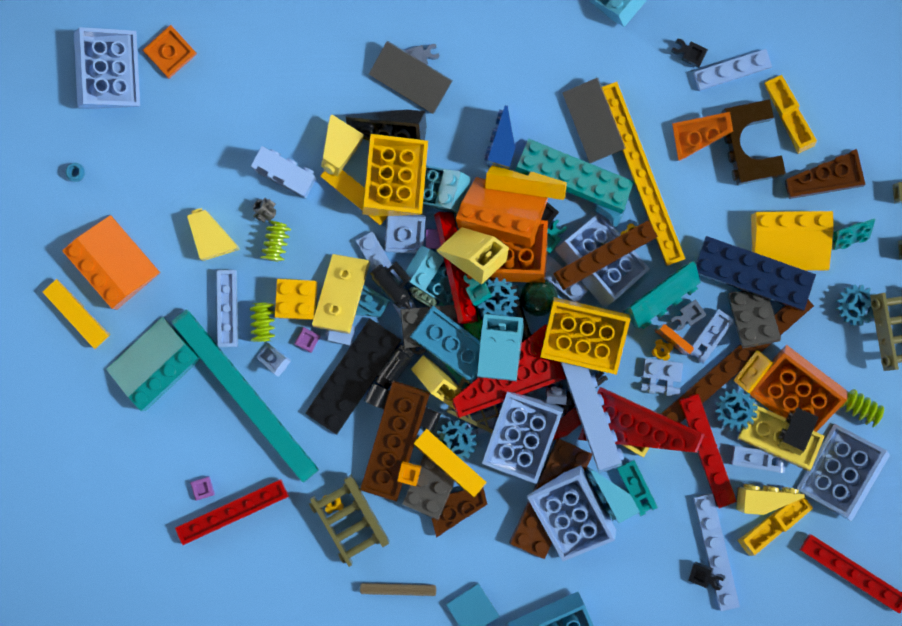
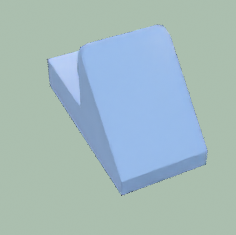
[256,343,291,377]

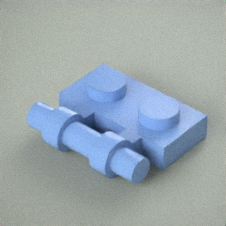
[641,358,683,396]

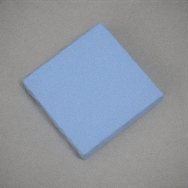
[384,215,426,254]

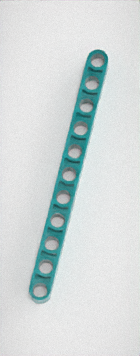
[171,309,319,483]

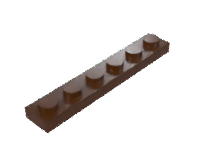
[553,221,658,290]

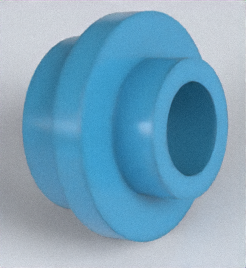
[65,163,85,182]

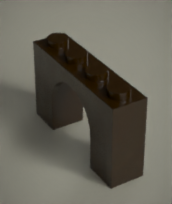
[721,99,786,186]

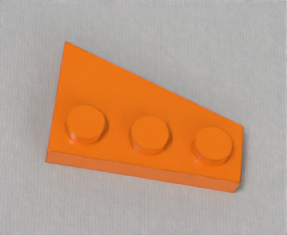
[672,112,733,161]

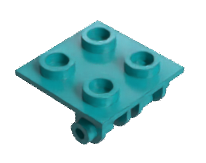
[832,218,875,250]

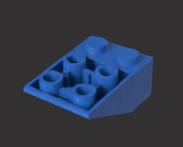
[484,105,515,170]

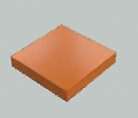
[143,25,197,79]
[654,324,694,355]

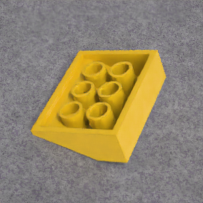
[362,134,428,217]
[751,211,834,271]
[540,297,631,375]

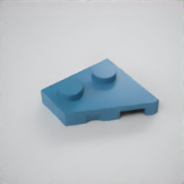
[355,285,390,317]

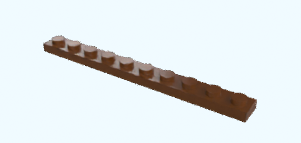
[660,299,814,423]

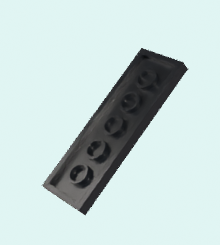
[305,318,402,435]

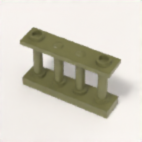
[870,290,902,371]
[309,474,389,567]

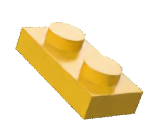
[733,351,773,393]

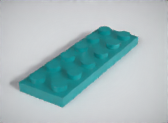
[515,138,634,214]

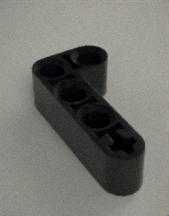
[364,383,441,432]

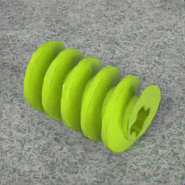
[260,220,291,262]
[250,303,275,342]
[840,389,884,428]

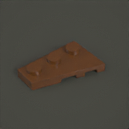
[431,488,488,538]

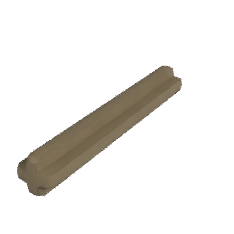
[360,583,436,596]

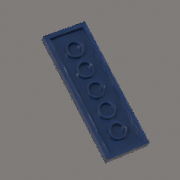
[696,236,816,311]

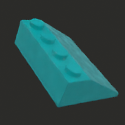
[623,261,701,329]
[106,317,201,411]

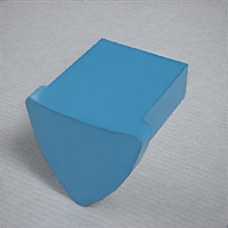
[595,204,626,228]

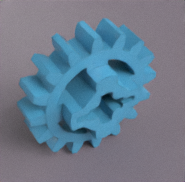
[478,277,519,316]
[836,284,876,326]
[715,389,758,432]
[437,420,477,461]

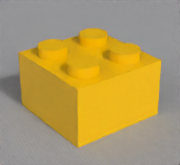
[275,279,318,320]

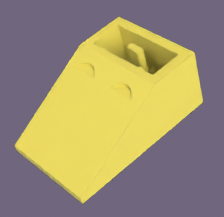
[437,227,509,285]
[736,484,805,515]

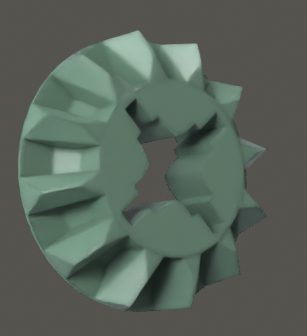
[409,287,437,307]

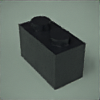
[778,407,819,455]

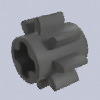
[253,198,276,223]

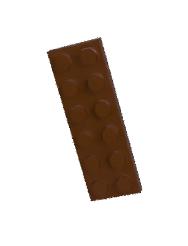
[360,381,430,502]
[509,438,592,559]

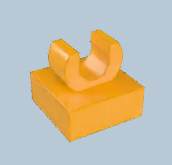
[397,461,422,486]

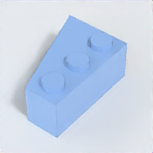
[251,146,317,198]

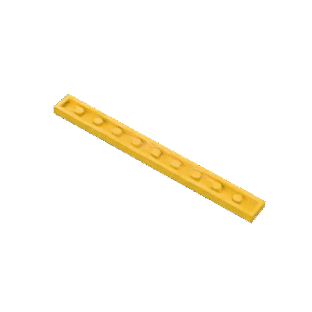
[602,82,685,266]

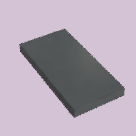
[369,41,453,114]
[563,78,626,163]

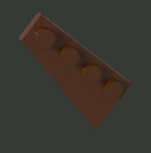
[785,149,866,199]

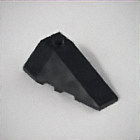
[346,110,427,141]

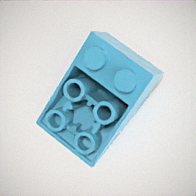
[588,0,647,27]
[423,166,471,213]
[405,246,454,306]
[477,314,524,381]
[587,468,640,523]

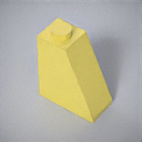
[321,115,364,176]
[187,208,240,261]
[411,355,462,409]

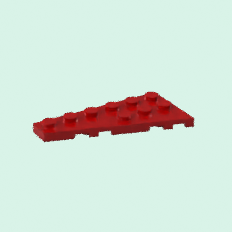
[451,324,566,418]
[578,387,705,453]

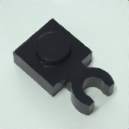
[671,38,708,68]
[688,561,725,590]

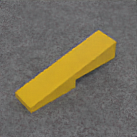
[764,75,817,154]
[485,165,567,200]
[320,170,387,225]
[43,279,111,349]
[414,429,487,497]
[737,497,813,556]

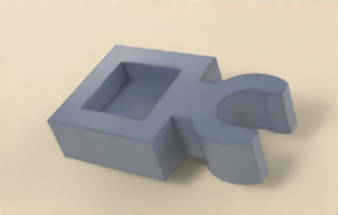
[405,44,440,65]
[670,299,706,331]
[546,383,567,405]

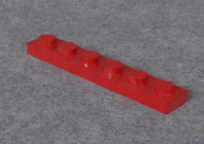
[434,212,478,323]
[679,393,737,509]
[175,479,289,545]
[799,533,902,614]

